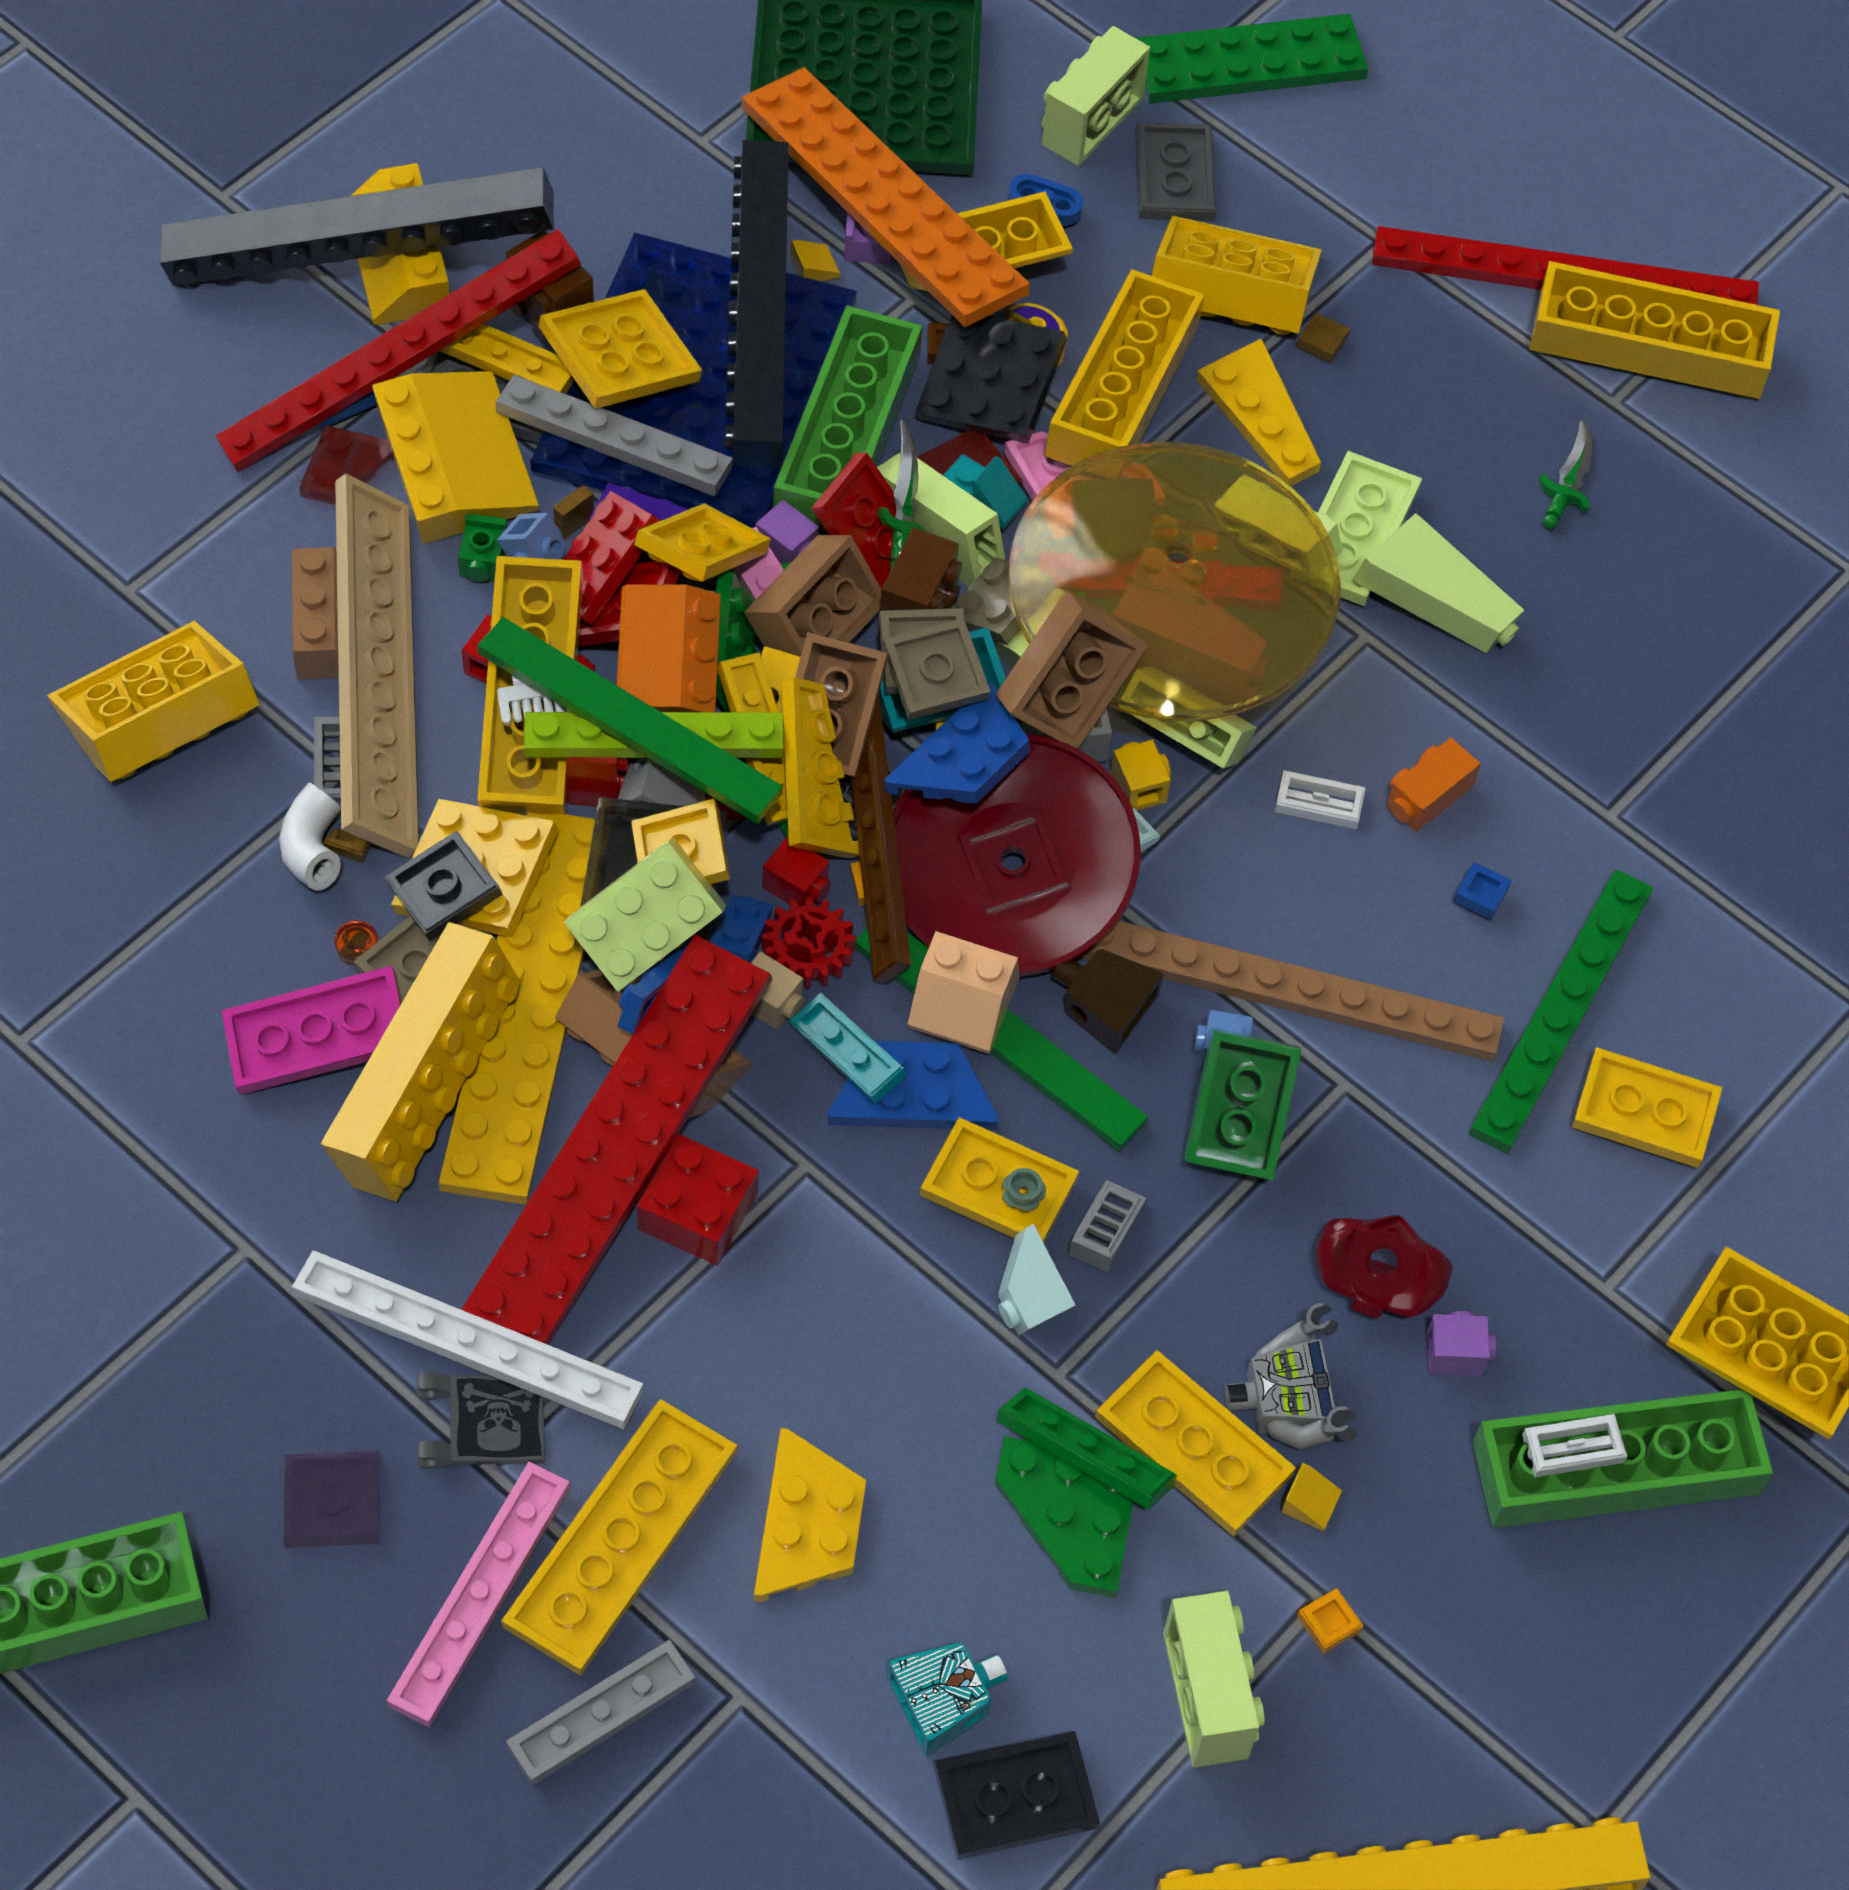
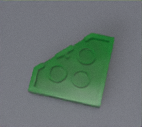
[995,1436,1134,1598]

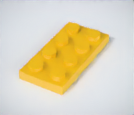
[1095,1350,1296,1537]

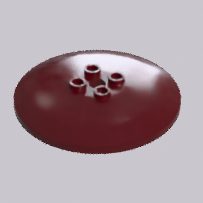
[893,734,1141,977]

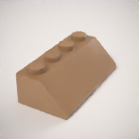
[555,969,753,1118]

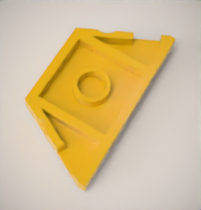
[754,1428,866,1602]

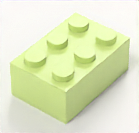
[1041,26,1150,167]
[564,837,727,992]
[1163,1591,1265,1768]

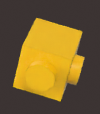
[1110,740,1171,811]

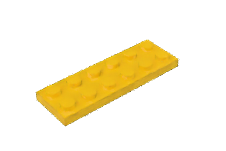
[501,1399,738,1676]

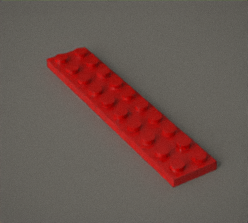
[461,934,773,1345]

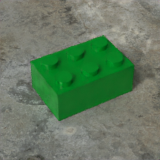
[1184,1028,1302,1180]

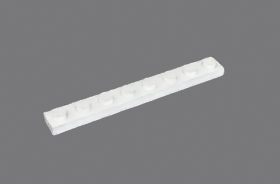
[292,1250,644,1430]

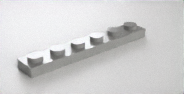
[496,375,733,496]

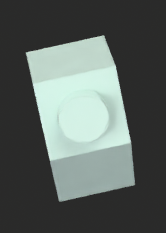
[998,1224,1075,1336]

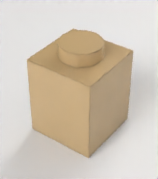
[751,951,805,1030]

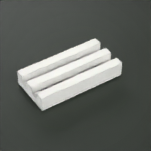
[1275,770,1366,830]
[1522,1414,1627,1478]

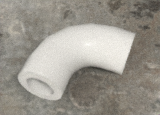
[279,782,341,890]

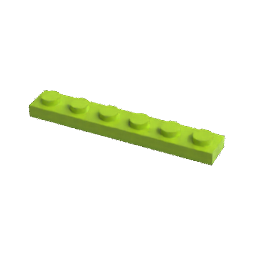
[524,712,783,758]

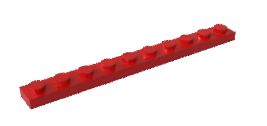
[1372,226,1759,305]
[215,228,581,472]

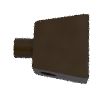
[1052,949,1163,1054]

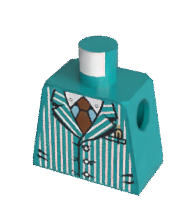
[887,1643,1008,1757]

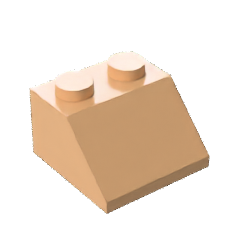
[907,931,1019,1054]

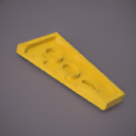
[1196,339,1321,488]
[782,677,860,859]

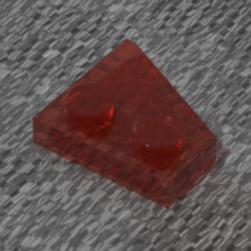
[299,425,394,505]

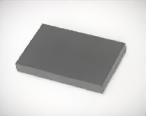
[1135,122,1216,221]

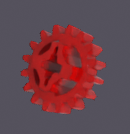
[762,897,856,988]

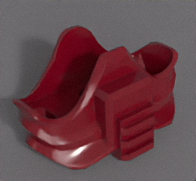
[1316,1215,1453,1318]

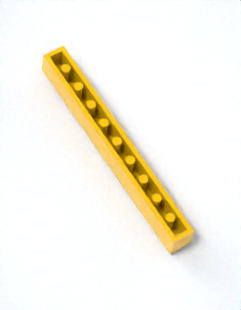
[1156,1817,1650,1890]

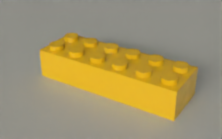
[1529,261,1780,399]
[1044,269,1205,480]
[477,556,584,816]
[320,922,521,1202]

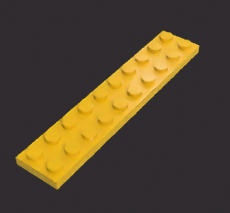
[438,813,612,1205]

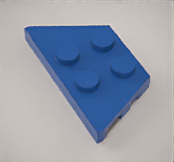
[884,681,1031,804]
[828,1041,998,1130]

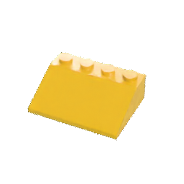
[1152,215,1322,334]
[372,371,540,544]
[47,621,260,782]
[1666,1246,1849,1440]

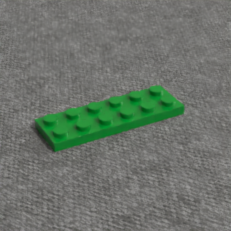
[1136,13,1368,104]

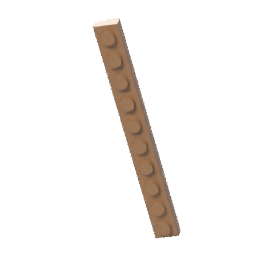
[1080,921,1504,1062]

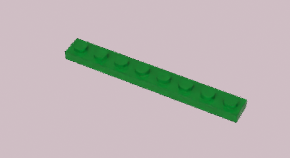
[1469,869,1654,1154]

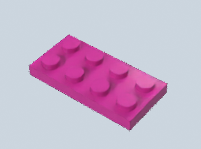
[221,966,402,1095]

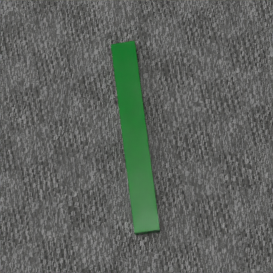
[477,617,783,824]
[855,927,1148,1152]

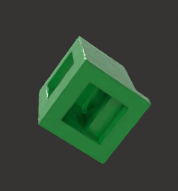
[458,513,507,582]

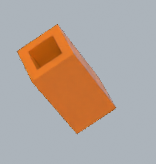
[1387,737,1481,832]

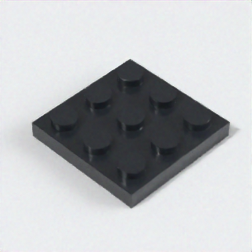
[915,315,1067,443]

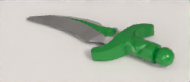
[877,419,926,570]
[1539,419,1593,530]

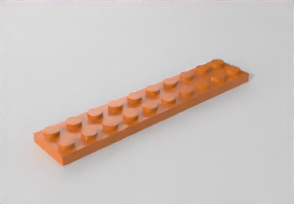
[741,67,1030,327]

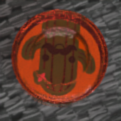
[334,920,378,965]

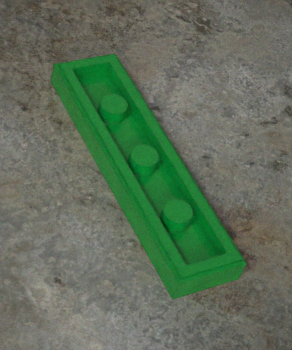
[997,1387,1177,1510]

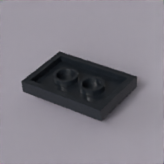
[934,1731,1100,1860]

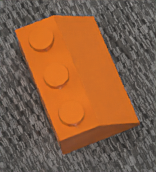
[617,585,721,712]

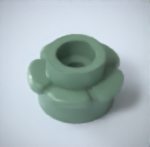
[1002,1168,1046,1211]

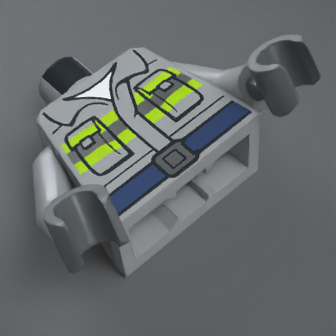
[1225,1303,1357,1450]

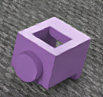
[844,213,891,264]

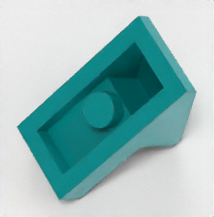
[943,454,1028,529]

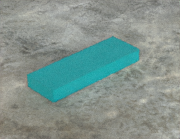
[789,993,907,1104]

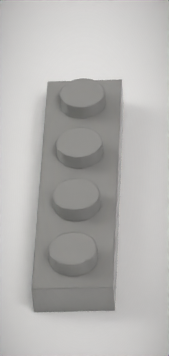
[506,1639,696,1786]

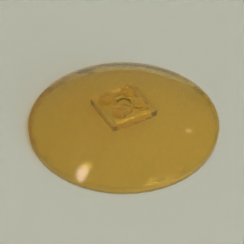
[1008,442,1341,721]

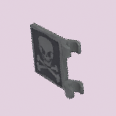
[417,1371,545,1469]

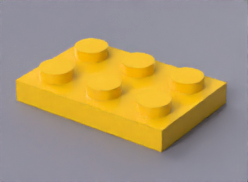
[634,503,771,581]
[1572,1047,1723,1168]
[920,1117,1079,1243]

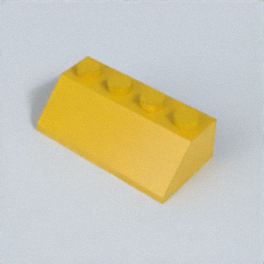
[351,163,450,325]
[900,191,1073,291]

